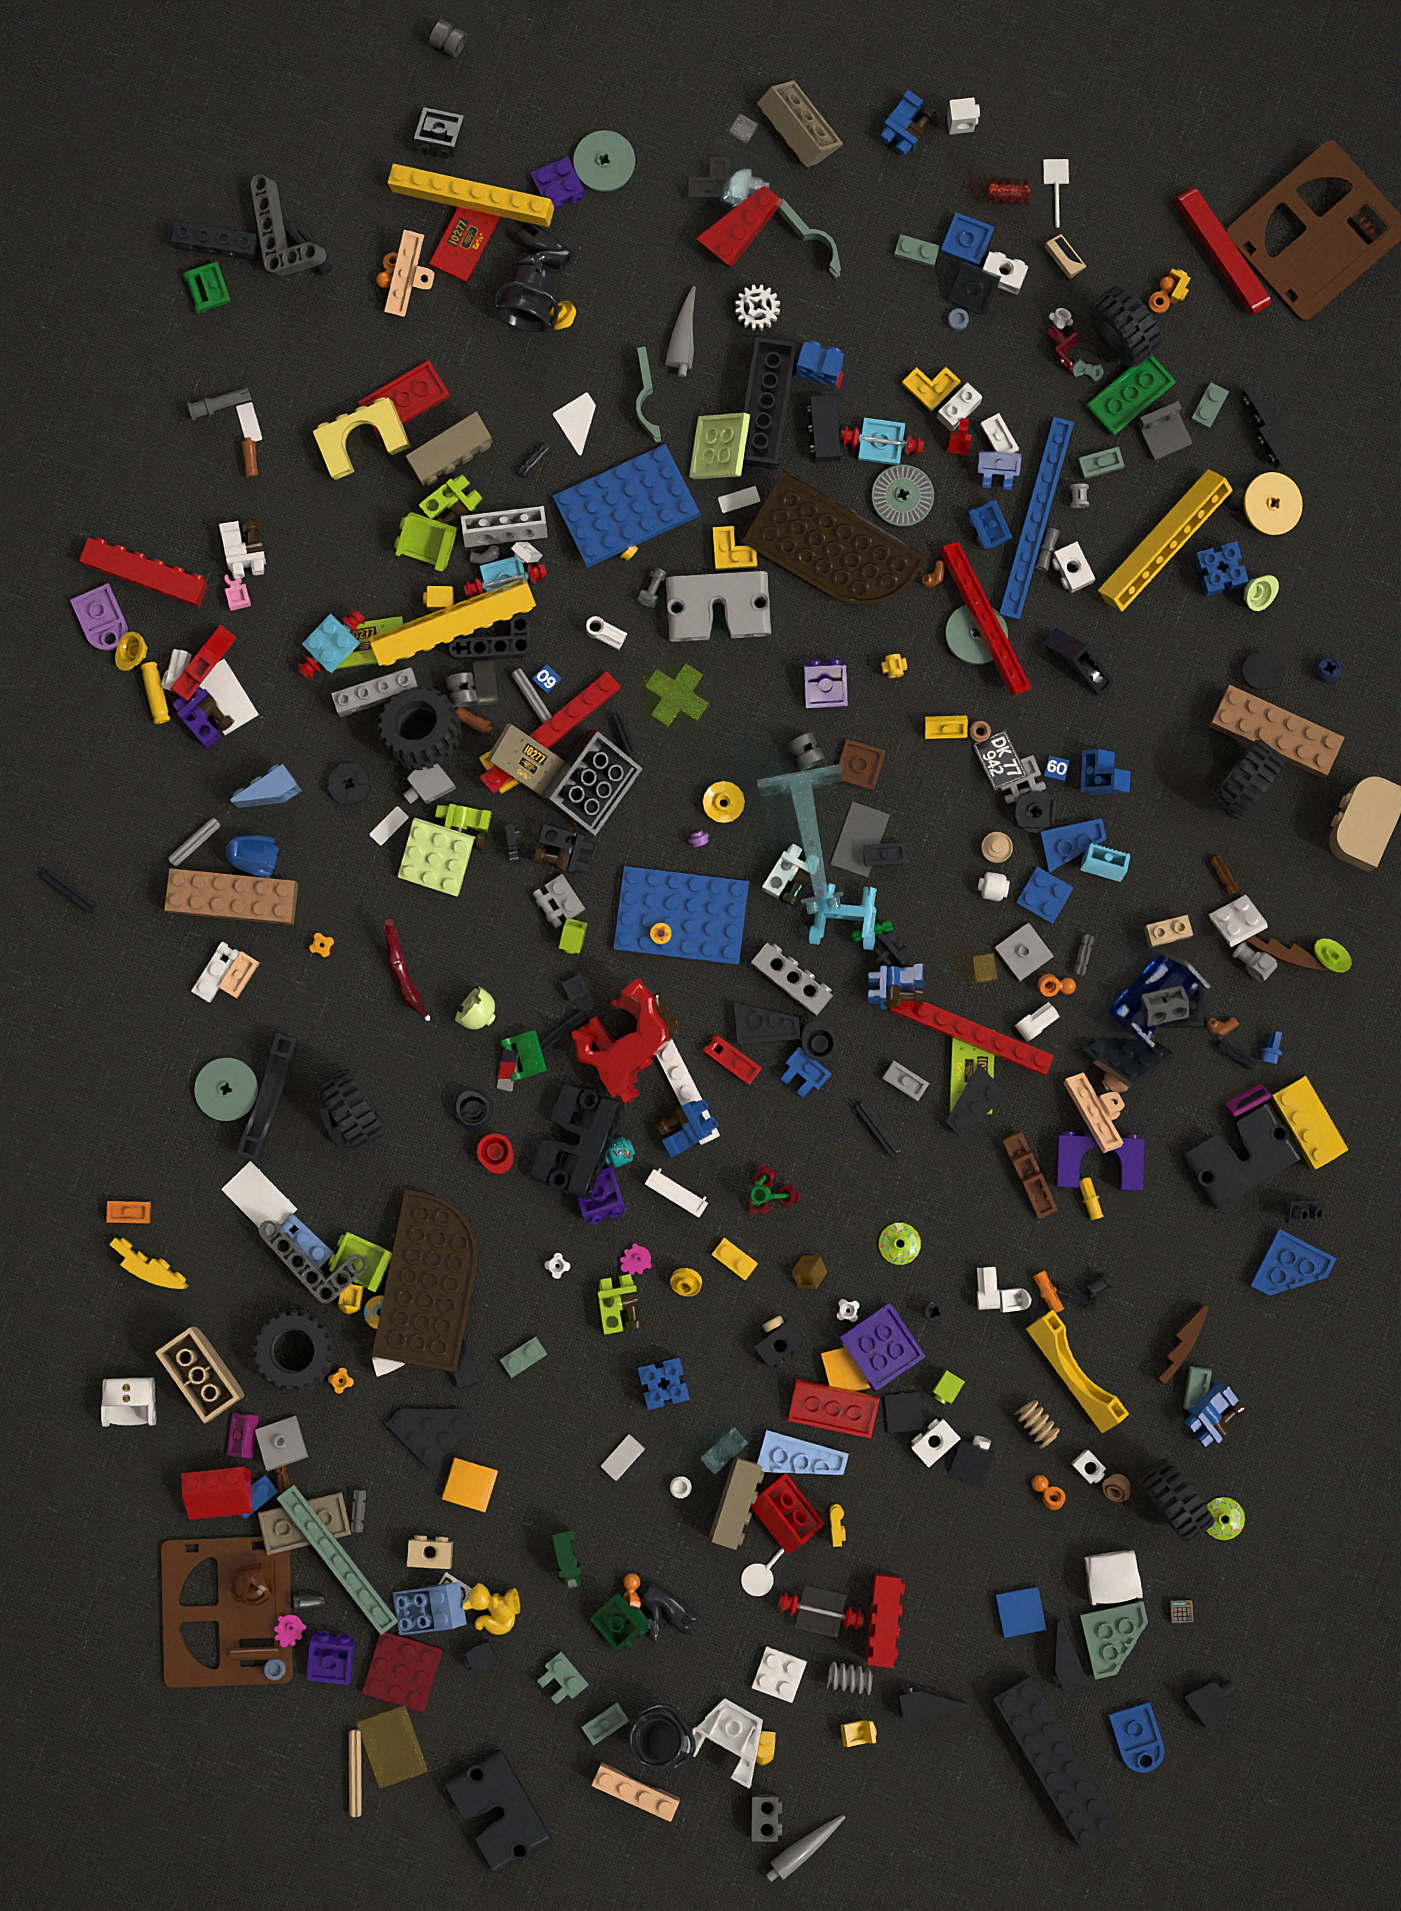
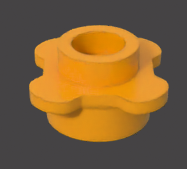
[310,933,334,957]
[328,1368,354,1393]

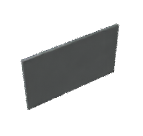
[830,802,890,878]

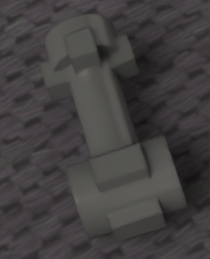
[638,568,667,608]

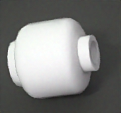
[978,872,1010,901]

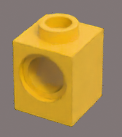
[423,586,454,611]

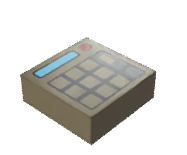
[1170,1600,1193,1623]

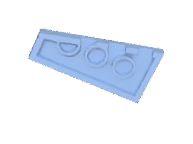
[757,1430,849,1475]

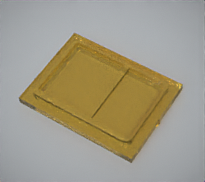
[357,1705,428,1788]

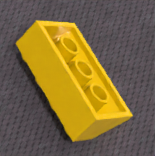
[1270,1076,1348,1170]

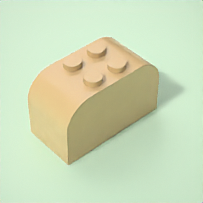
[1329,777,1401,872]
[155,1327,244,1423]

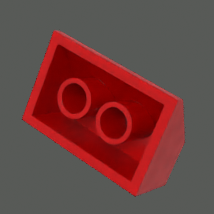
[181,1467,253,1520]
[750,1473,825,1555]

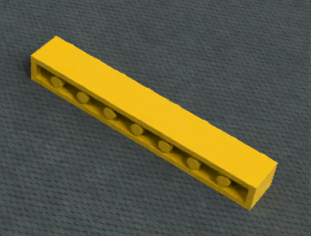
[388,164,554,227]
[1098,469,1233,612]
[369,578,536,666]

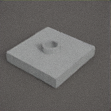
[995,923,1054,982]
[255,1416,308,1471]

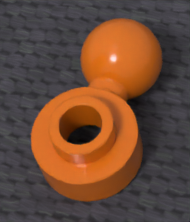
[376,252,398,288]
[1149,276,1176,314]
[1038,974,1076,997]
[1032,1475,1066,1510]
[623,1573,641,1609]

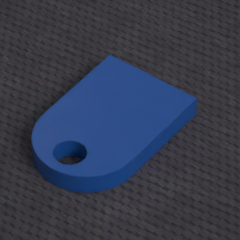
[1108,1701,1164,1773]

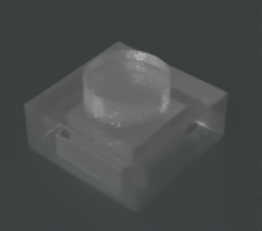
[729,114,758,143]

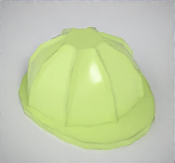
[1243,575,1279,611]

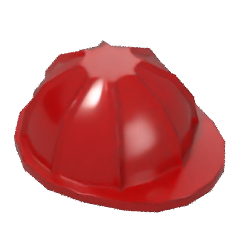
[477,1133,513,1174]

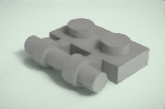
[1001,755,1046,804]
[533,874,585,928]

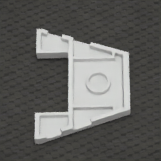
[687,1699,763,1788]

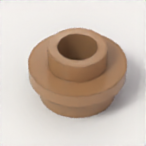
[970,721,991,742]

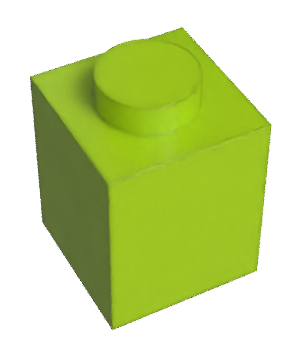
[559,918,588,954]
[932,1370,965,1404]

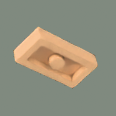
[218,952,259,998]

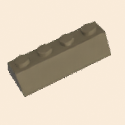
[757,80,843,167]
[406,411,493,486]
[709,1455,764,1550]

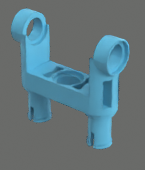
[809,883,877,950]

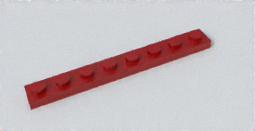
[939,542,1032,696]
[480,672,621,795]
[889,1001,1054,1077]

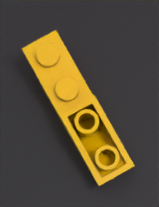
[109,1238,189,1289]

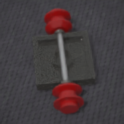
[778,1585,864,1638]

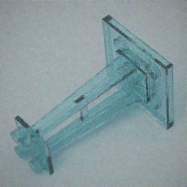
[757,764,844,915]

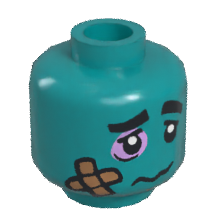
[605,1137,635,1168]

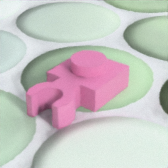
[225,575,251,611]

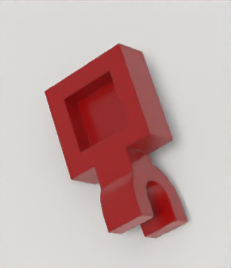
[947,418,972,456]

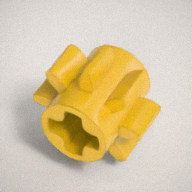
[881,654,908,678]

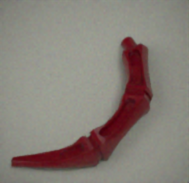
[382,919,430,1021]

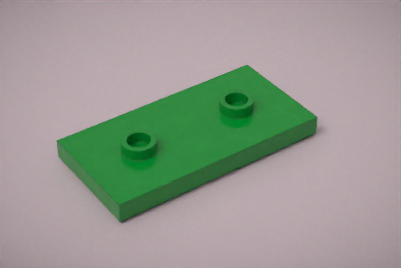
[1086,355,1176,437]

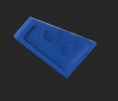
[1040,818,1107,873]

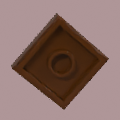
[834,739,886,791]

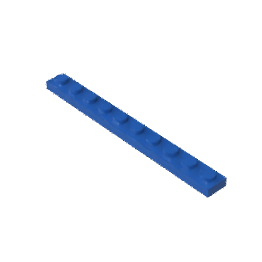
[999,417,1074,621]

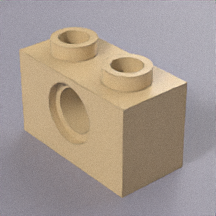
[1144,915,1193,948]
[407,1535,453,1569]

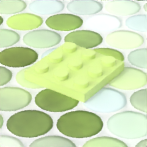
[689,413,750,479]
[398,818,475,896]

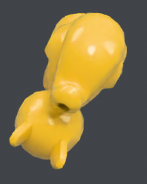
[462,1583,520,1635]

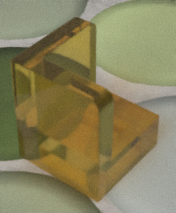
[973,954,997,983]

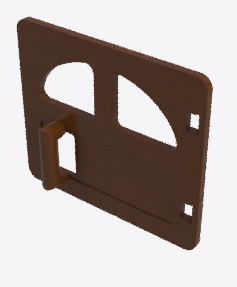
[1227,140,1401,321]
[161,1536,293,1688]

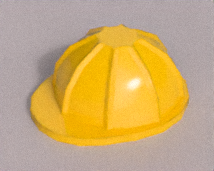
[115,632,148,671]

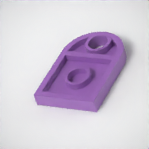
[70,583,128,651]

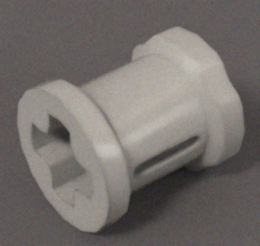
[1070,484,1089,508]

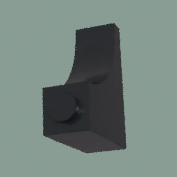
[1042,628,1115,697]

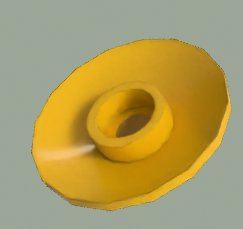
[703,781,745,823]

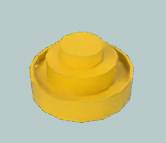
[549,301,576,330]
[670,1268,702,1296]

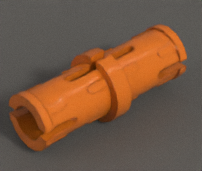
[1033,1271,1064,1313]

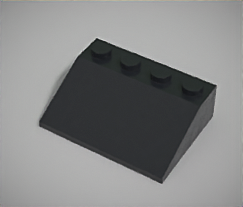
[540,730,643,836]

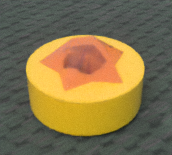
[650,923,672,945]

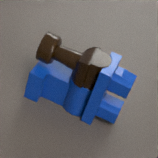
[880,90,938,156]
[868,964,924,1009]
[656,1099,718,1157]
[1185,1381,1246,1447]

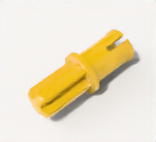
[1079,1177,1104,1220]

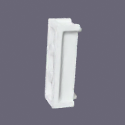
[645,1169,708,1217]

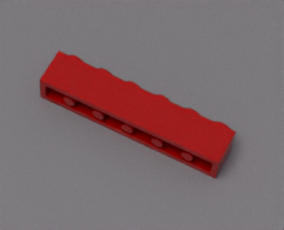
[79,537,208,608]

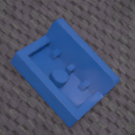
[968,500,1012,549]

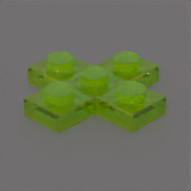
[645,664,709,728]

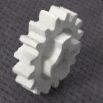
[735,285,780,331]

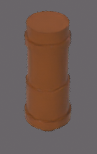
[241,437,258,478]
[456,707,492,735]

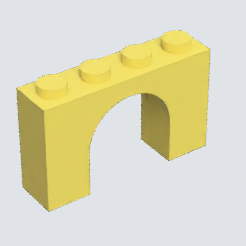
[313,397,411,480]

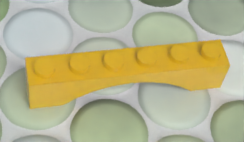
[1026,1310,1129,1433]

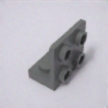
[1138,401,1192,460]

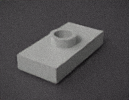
[882,1061,929,1102]

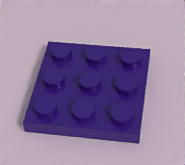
[838,1303,926,1392]

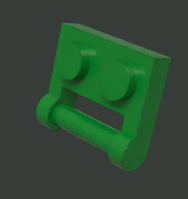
[183,262,231,314]
[500,1030,547,1082]

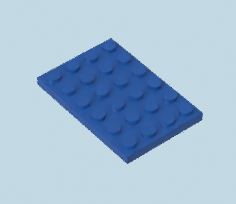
[553,444,701,568]
[614,866,749,965]

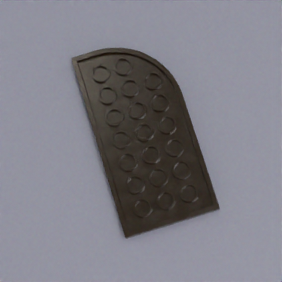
[742,470,928,605]
[372,1190,478,1373]

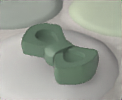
[1073,360,1104,381]

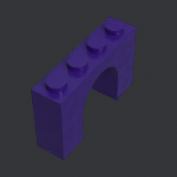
[1055,1132,1144,1191]

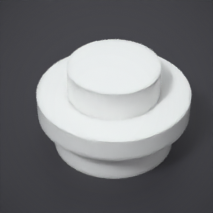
[670,1476,691,1498]

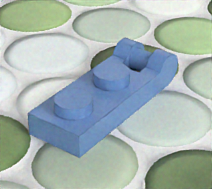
[281,1213,334,1268]

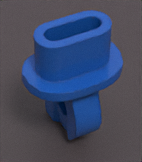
[1261,1031,1283,1064]

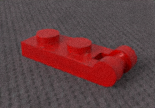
[702,1033,762,1085]

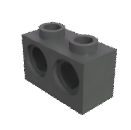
[1141,985,1189,1027]
[751,1794,782,1842]

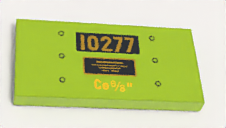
[325,616,406,671]
[949,1030,995,1114]

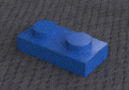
[241,1475,279,1519]

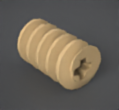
[1014,1400,1059,1449]

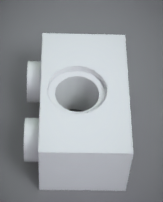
[947,98,980,135]
[983,252,1028,295]
[937,382,982,432]
[1051,542,1095,593]
[911,1418,961,1467]

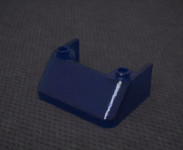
[1109,953,1210,1048]

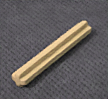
[349,1729,362,1817]

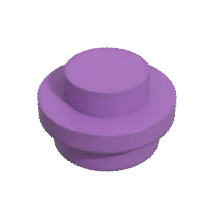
[688,830,709,848]

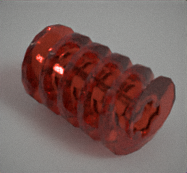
[987,177,1031,206]

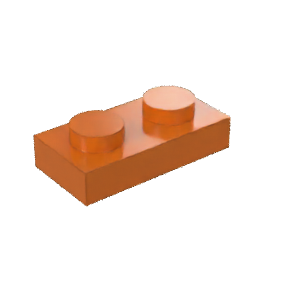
[106,1201,151,1223]

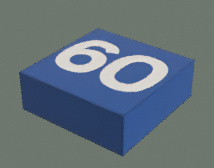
[532,664,562,694]
[1044,756,1069,782]

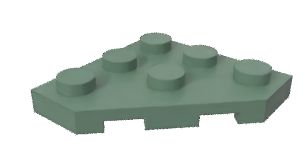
[1080,1601,1148,1679]

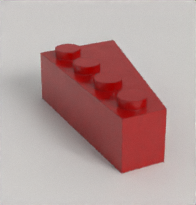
[696,185,783,267]
[866,1574,905,1668]

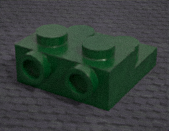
[590,1593,650,1652]

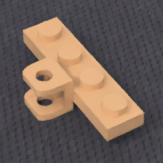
[384,230,434,317]
[1064,1073,1125,1153]

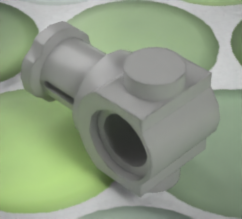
[1233,941,1277,983]

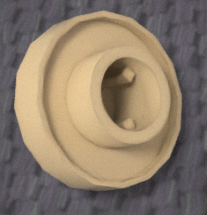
[981,832,1012,863]

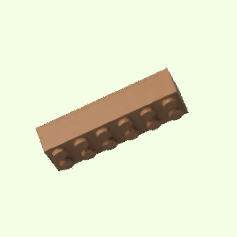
[1209,685,1345,779]
[165,869,298,925]

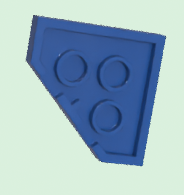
[1250,1229,1336,1296]

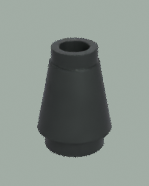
[293,1592,325,1613]

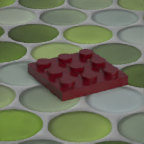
[362,1631,443,1712]

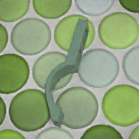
[777,199,841,279]
[636,347,661,443]

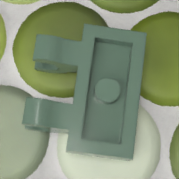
[537,1651,589,1704]

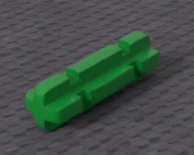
[852,920,893,942]

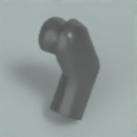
[470,545,500,565]

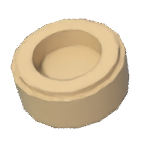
[763,1316,784,1332]

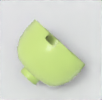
[455,987,495,1030]

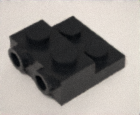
[414,107,464,159]

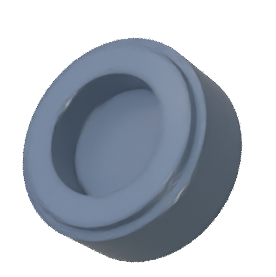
[948,309,969,331]
[264,1658,286,1680]

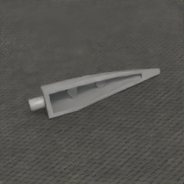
[666,286,696,377]
[766,1815,845,1882]

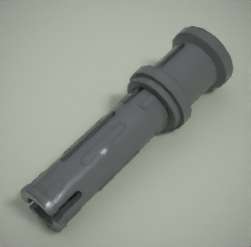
[187,387,251,421]

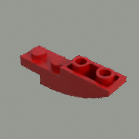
[170,625,237,702]

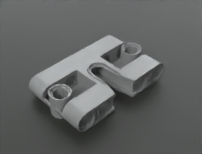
[666,571,771,642]

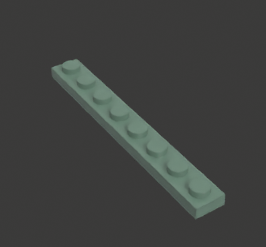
[277,1485,398,1635]

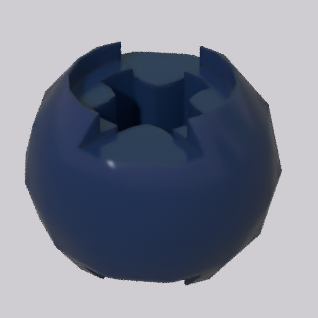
[1315,656,1342,682]

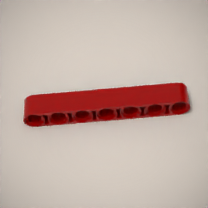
[1175,187,1271,315]

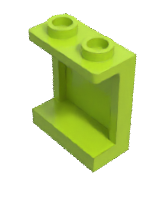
[394,512,458,571]
[328,1232,392,1292]

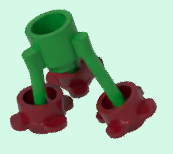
[749,1164,800,1215]

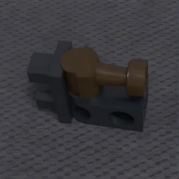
[534,824,594,874]

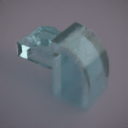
[720,169,770,206]
[701,1427,748,1474]

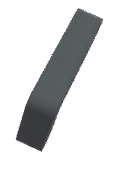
[251,174,326,276]
[259,1220,369,1303]

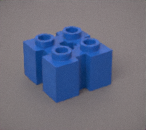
[796,341,844,388]
[1193,542,1249,597]
[638,1357,690,1410]

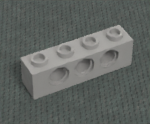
[461,506,548,547]
[331,668,419,717]
[751,943,833,1017]

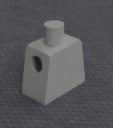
[403,763,456,804]

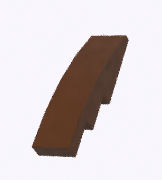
[1242,935,1329,973]
[1001,1130,1058,1219]
[1156,1305,1209,1384]

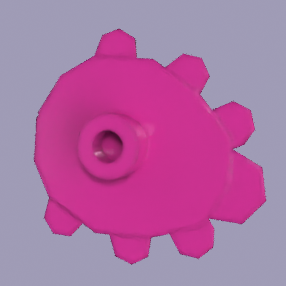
[620,1243,652,1275]
[274,1615,306,1647]

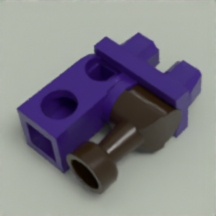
[173,686,235,749]

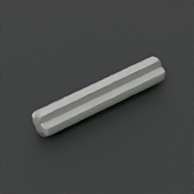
[512,668,552,724]
[168,818,220,866]

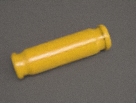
[141,662,170,724]

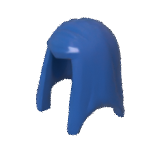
[226,835,279,878]

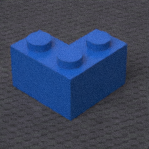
[1081,749,1130,795]

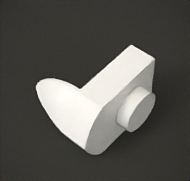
[999,1288,1032,1312]

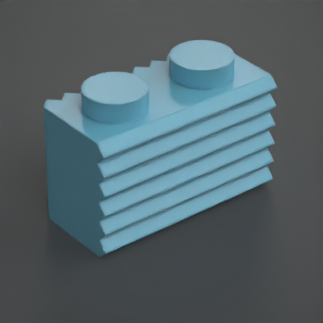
[1080,843,1130,882]

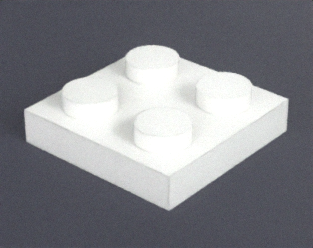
[1209,895,1268,947]
[752,1646,807,1703]

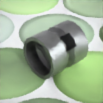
[429,20,467,58]
[446,673,478,708]
[788,732,825,771]

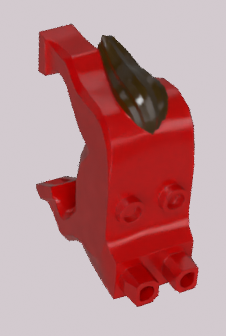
[572,978,680,1104]

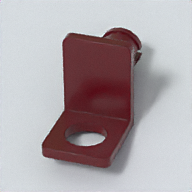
[1046,325,1078,373]

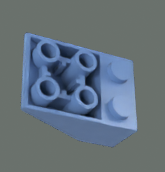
[230,764,302,808]
[393,1581,467,1635]

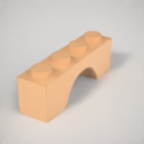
[592,1762,680,1822]

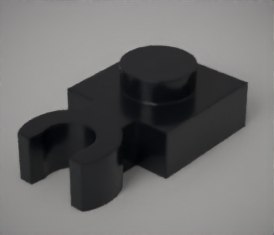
[505,824,521,862]

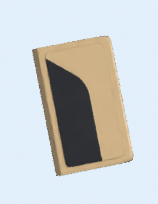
[1045,234,1086,279]

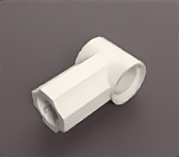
[586,616,627,650]
[161,649,191,691]
[1015,1002,1060,1042]
[977,1267,1000,1310]

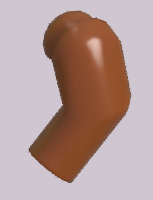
[922,561,946,588]
[1207,1017,1239,1036]

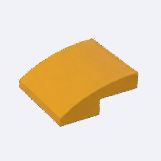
[821,1348,871,1391]
[441,1457,498,1512]

